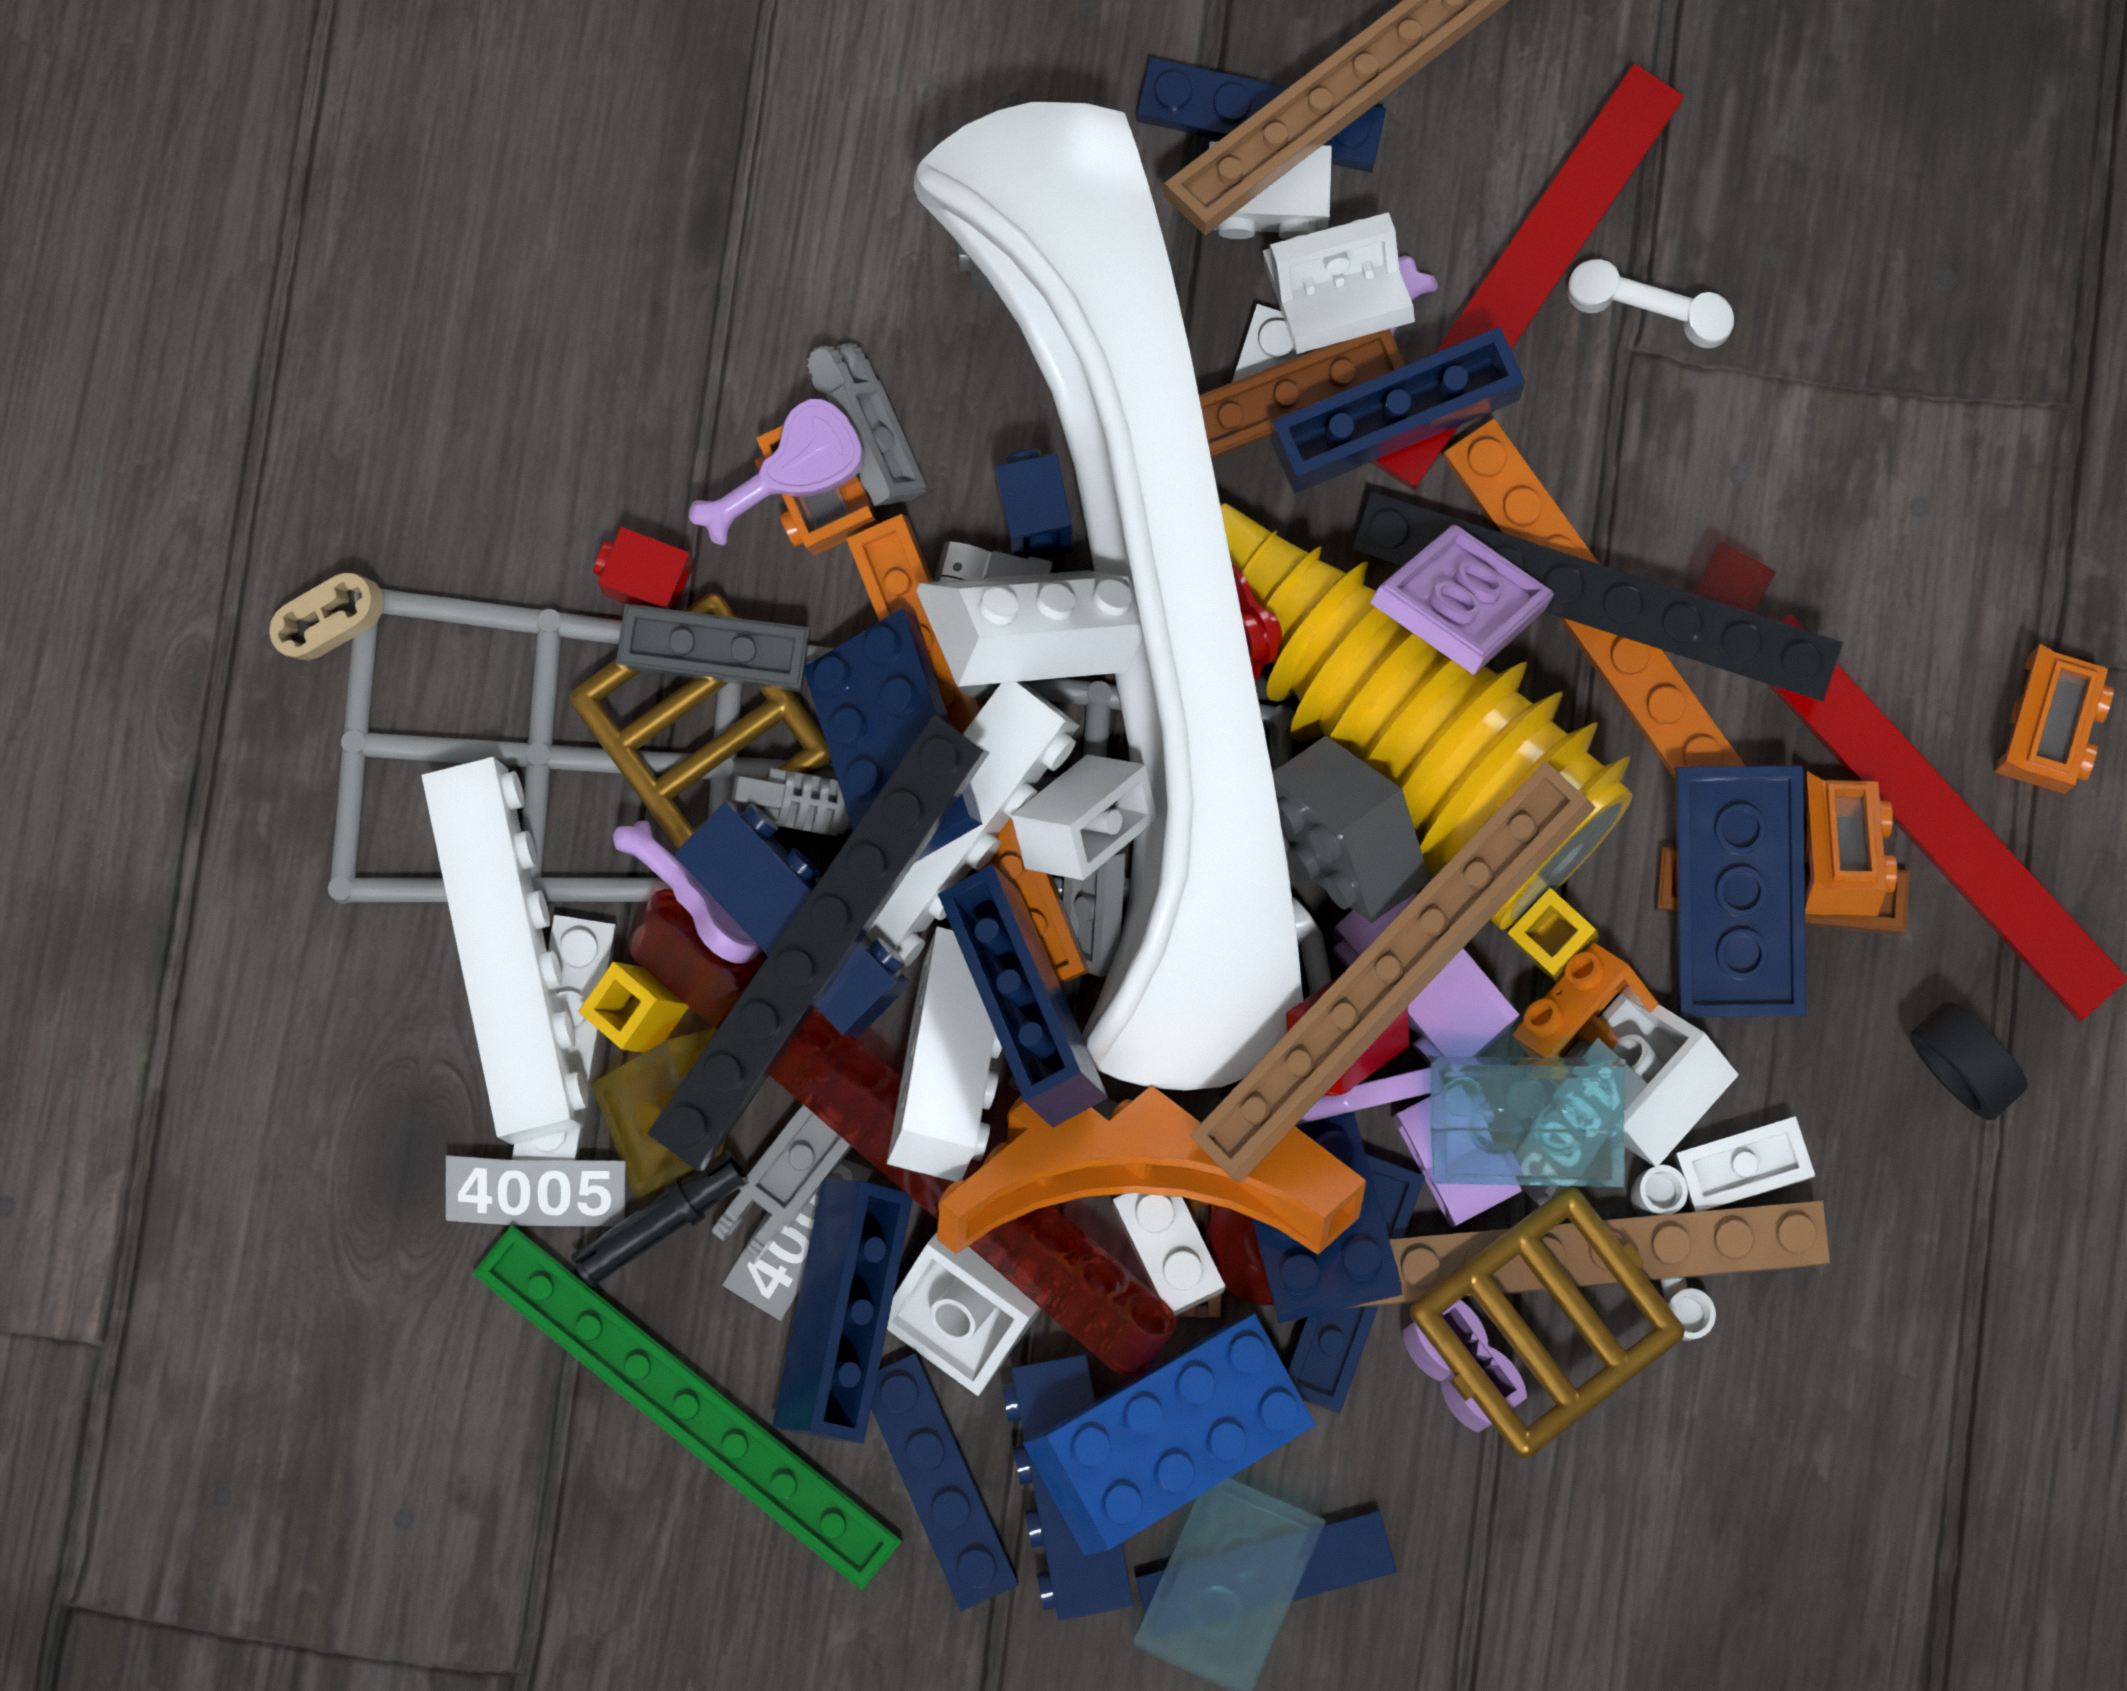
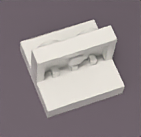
[1263,212,1415,354]

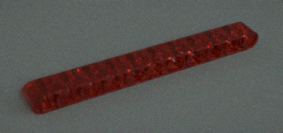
[628,889,1177,1377]

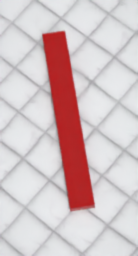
[1371,63,1685,491]
[1767,613,2127,1022]

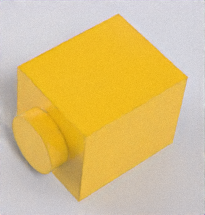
[1507,888,1600,983]
[578,961,690,1054]

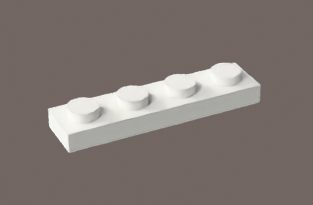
[512,915,617,1160]

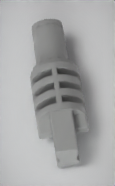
[731,768,853,837]

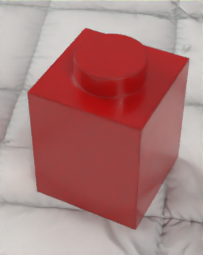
[593,527,694,610]

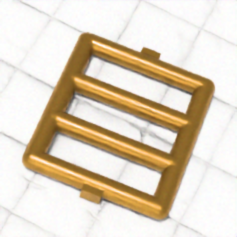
[570,593,831,849]
[1410,1187,1685,1458]

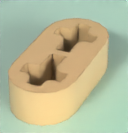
[269,573,384,661]

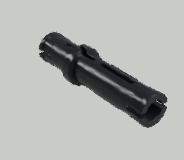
[571,1150,749,1288]

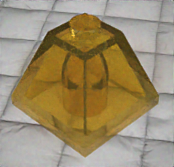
[591,1027,726,1199]

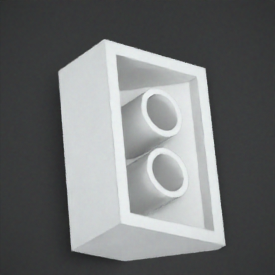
[916,570,1144,687]

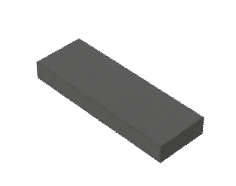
[616,604,811,692]

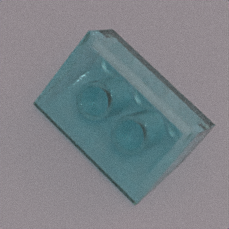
[1430,1056,1626,1187]

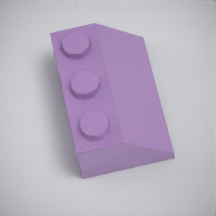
[1332,892,1519,1077]

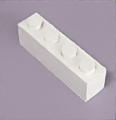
[887,926,1002,1181]

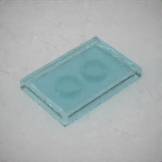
[1133,1478,1326,1691]

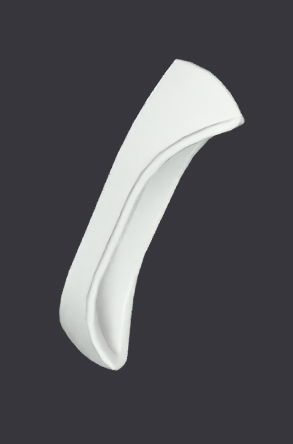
[914,102,1303,1091]

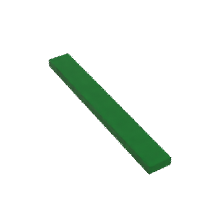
[472,1225,903,1591]

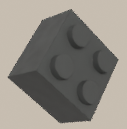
[1272,736,1430,923]

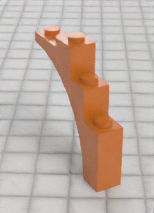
[937,1085,1366,1254]

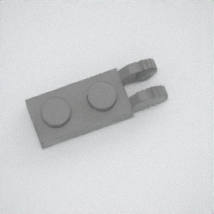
[807,343,927,506]
[712,1089,866,1265]

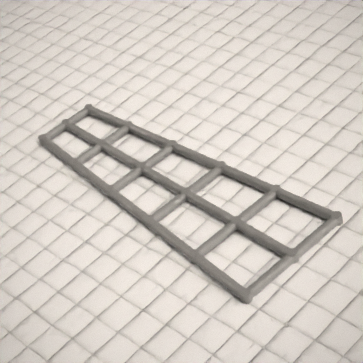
[328,589,1295,904]

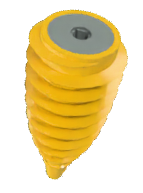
[1220,503,1633,930]

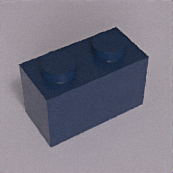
[996,449,1072,559]

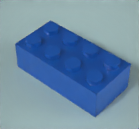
[1022,1313,1316,1556]

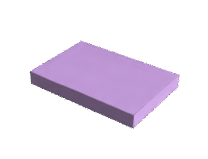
[1370,524,1554,675]

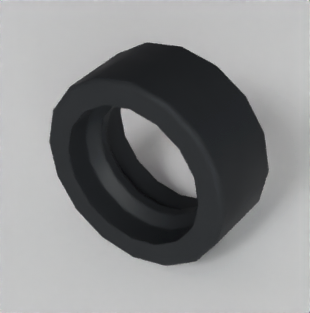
[1910,1002,2028,1120]

